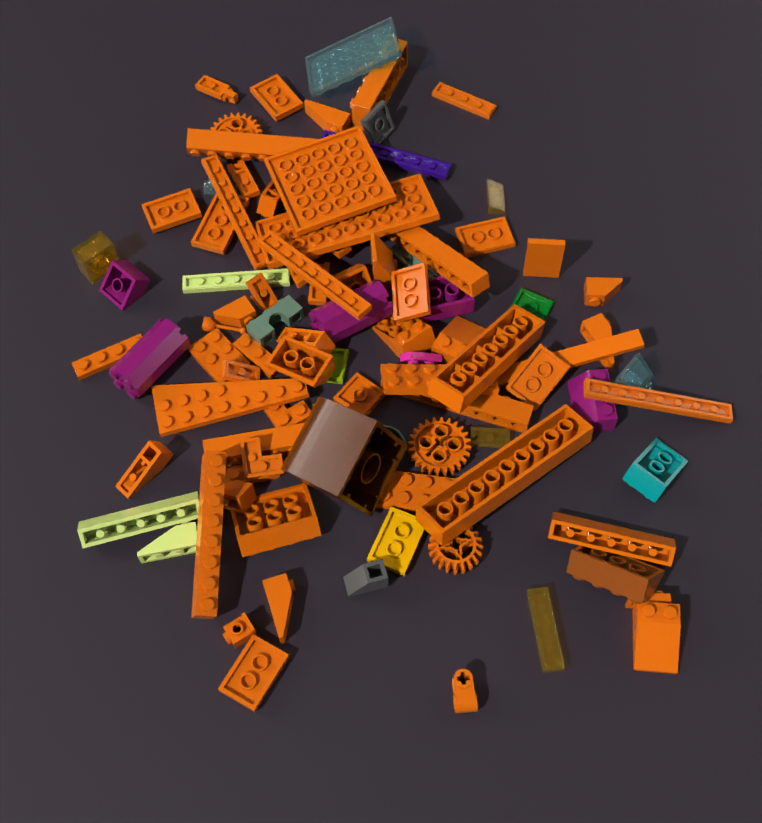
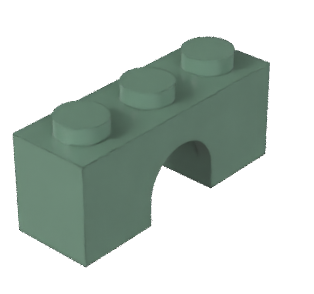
[246,295,304,348]

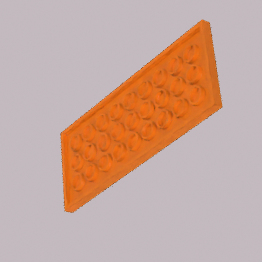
[255,174,440,270]

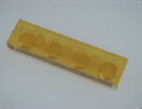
[526,587,565,673]

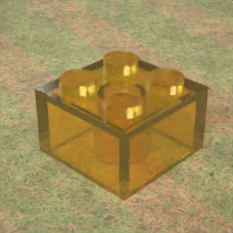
[71,230,119,284]

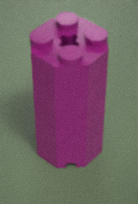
[309,280,393,343]
[108,318,190,400]

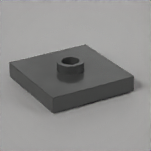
[361,100,395,144]

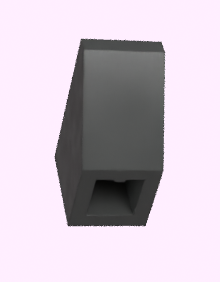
[343,559,388,597]

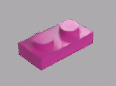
[400,351,442,364]

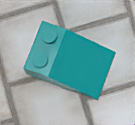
[622,438,688,503]

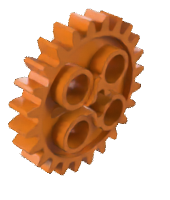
[210,112,263,162]
[408,417,471,477]

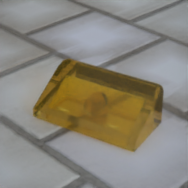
[486,179,505,214]
[470,426,510,448]

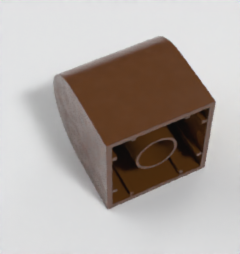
[281,397,408,517]

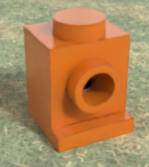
[222,612,257,649]

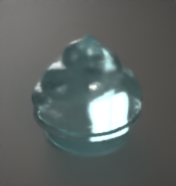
[203,179,216,195]

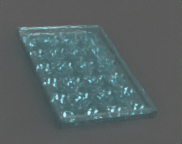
[305,17,402,97]

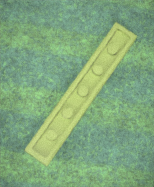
[182,268,290,294]

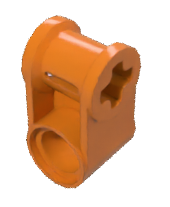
[452,669,478,714]

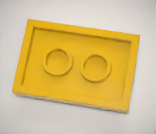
[367,507,425,576]

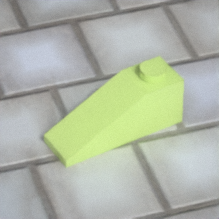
[137,521,197,564]

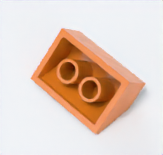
[265,335,336,387]

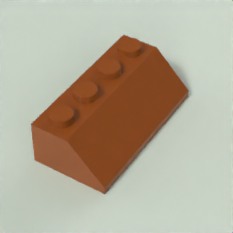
[566,546,665,604]

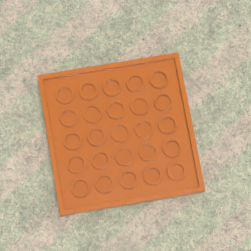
[264,125,397,236]

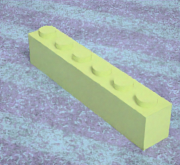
[77,491,199,548]

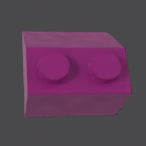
[99,260,150,310]

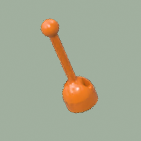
[202,316,247,334]

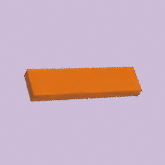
[432,82,497,120]

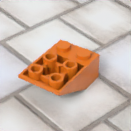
[372,313,436,363]

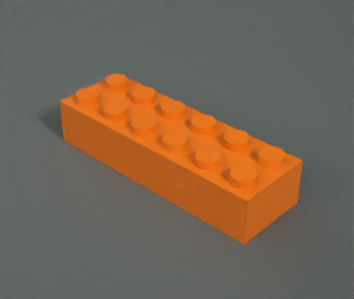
[350,37,408,130]

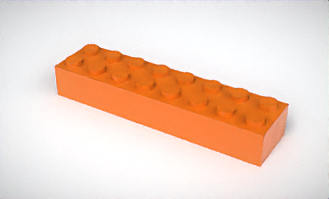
[427,304,546,414]

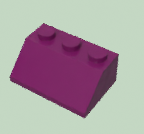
[567,369,618,431]

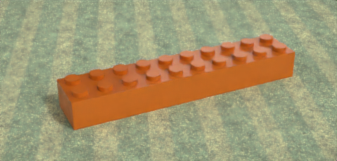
[416,404,594,547]

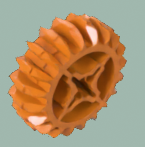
[428,526,483,575]

